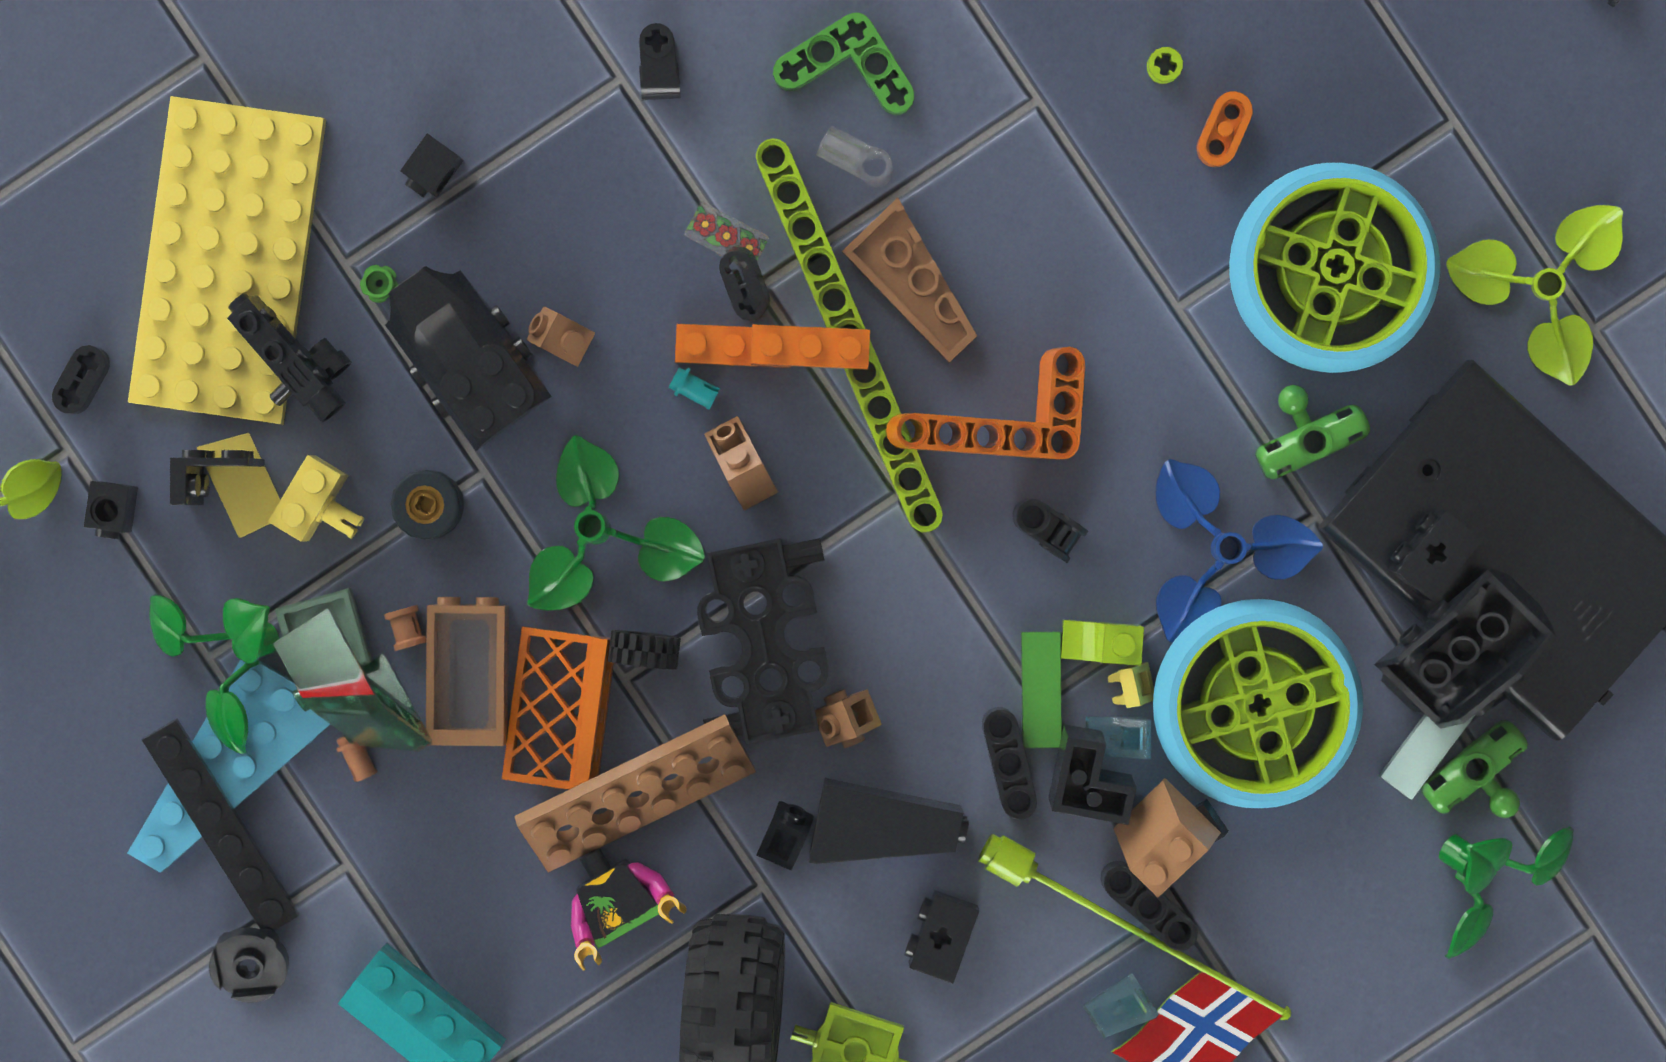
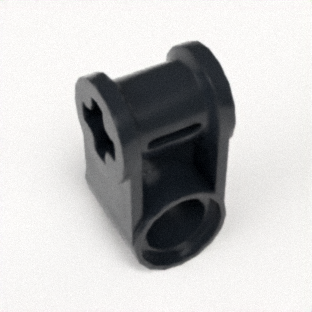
[639,23,681,101]
[1013,499,1089,563]

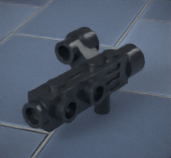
[227,293,352,423]

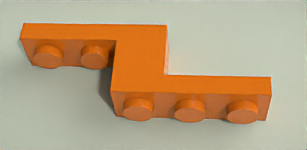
[675,324,870,370]

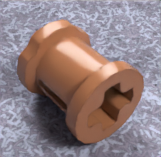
[384,605,427,651]

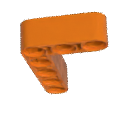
[886,347,1085,459]

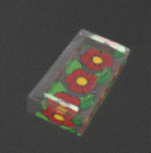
[683,201,770,268]

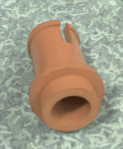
[336,730,378,782]

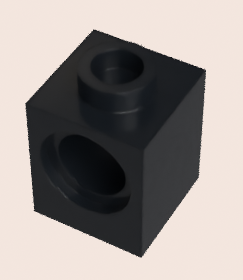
[400,133,464,198]
[84,481,138,539]

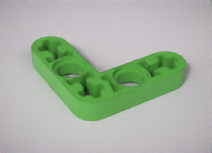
[773,13,914,115]

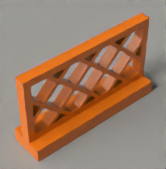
[502,626,614,790]

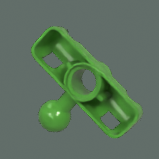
[1255,385,1370,480]
[1421,720,1528,818]

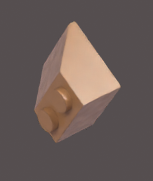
[1113,778,1221,897]

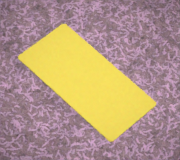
[197,432,280,538]

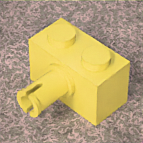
[267,455,364,542]

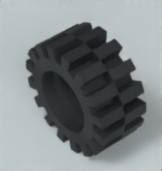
[608,630,681,670]

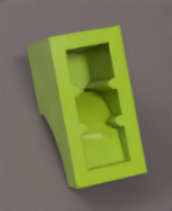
[1061,620,1144,666]

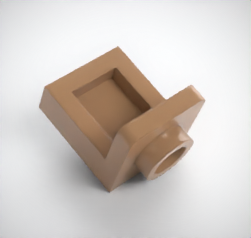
[527,307,595,367]

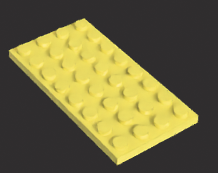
[128,96,326,425]

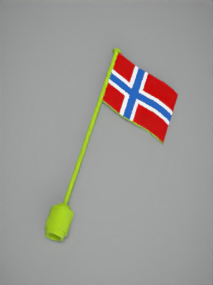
[978,834,1291,1062]

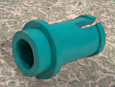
[668,367,720,410]

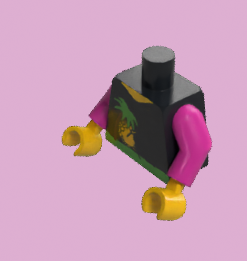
[571,848,687,970]

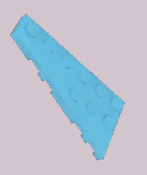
[127,660,346,873]

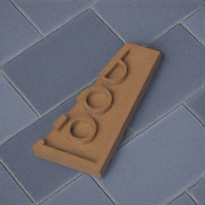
[842,197,977,363]

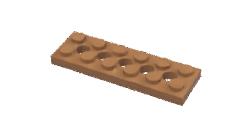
[514,714,756,873]

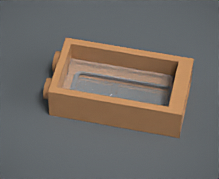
[426,597,509,746]

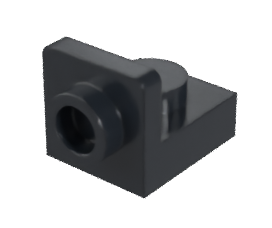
[756,801,814,871]

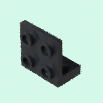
[170,450,264,505]

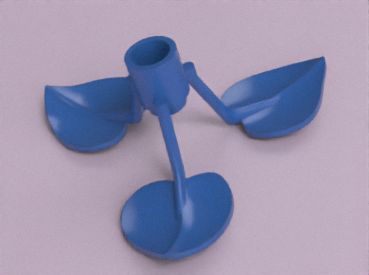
[1156,459,1323,643]

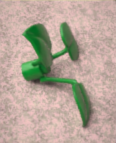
[527,435,705,611]
[149,595,280,754]
[1439,827,1574,959]

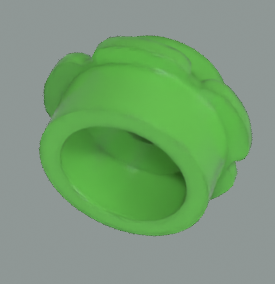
[360,265,399,303]

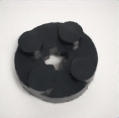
[209,927,289,1003]

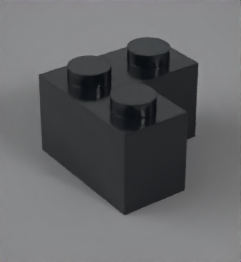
[1048,724,1137,825]

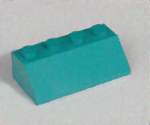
[338,943,506,1062]

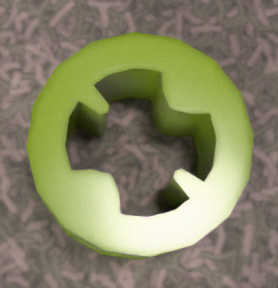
[1147,47,1183,84]

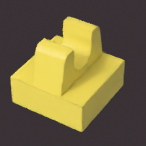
[1108,662,1154,708]

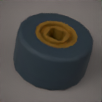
[390,470,464,540]

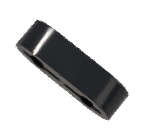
[719,246,770,321]
[52,345,110,414]

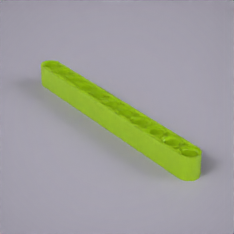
[756,138,943,532]

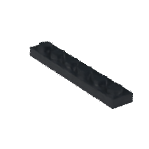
[142,718,299,931]

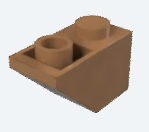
[704,416,778,511]

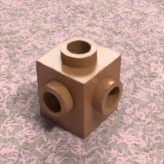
[815,689,882,748]

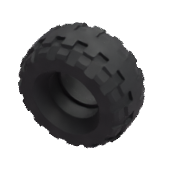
[679,914,785,1062]

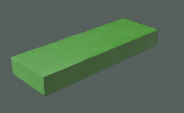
[1021,631,1062,748]

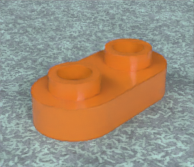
[1196,91,1253,167]

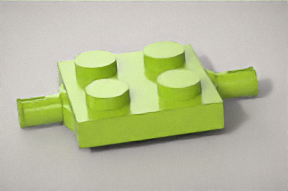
[790,1002,910,1062]

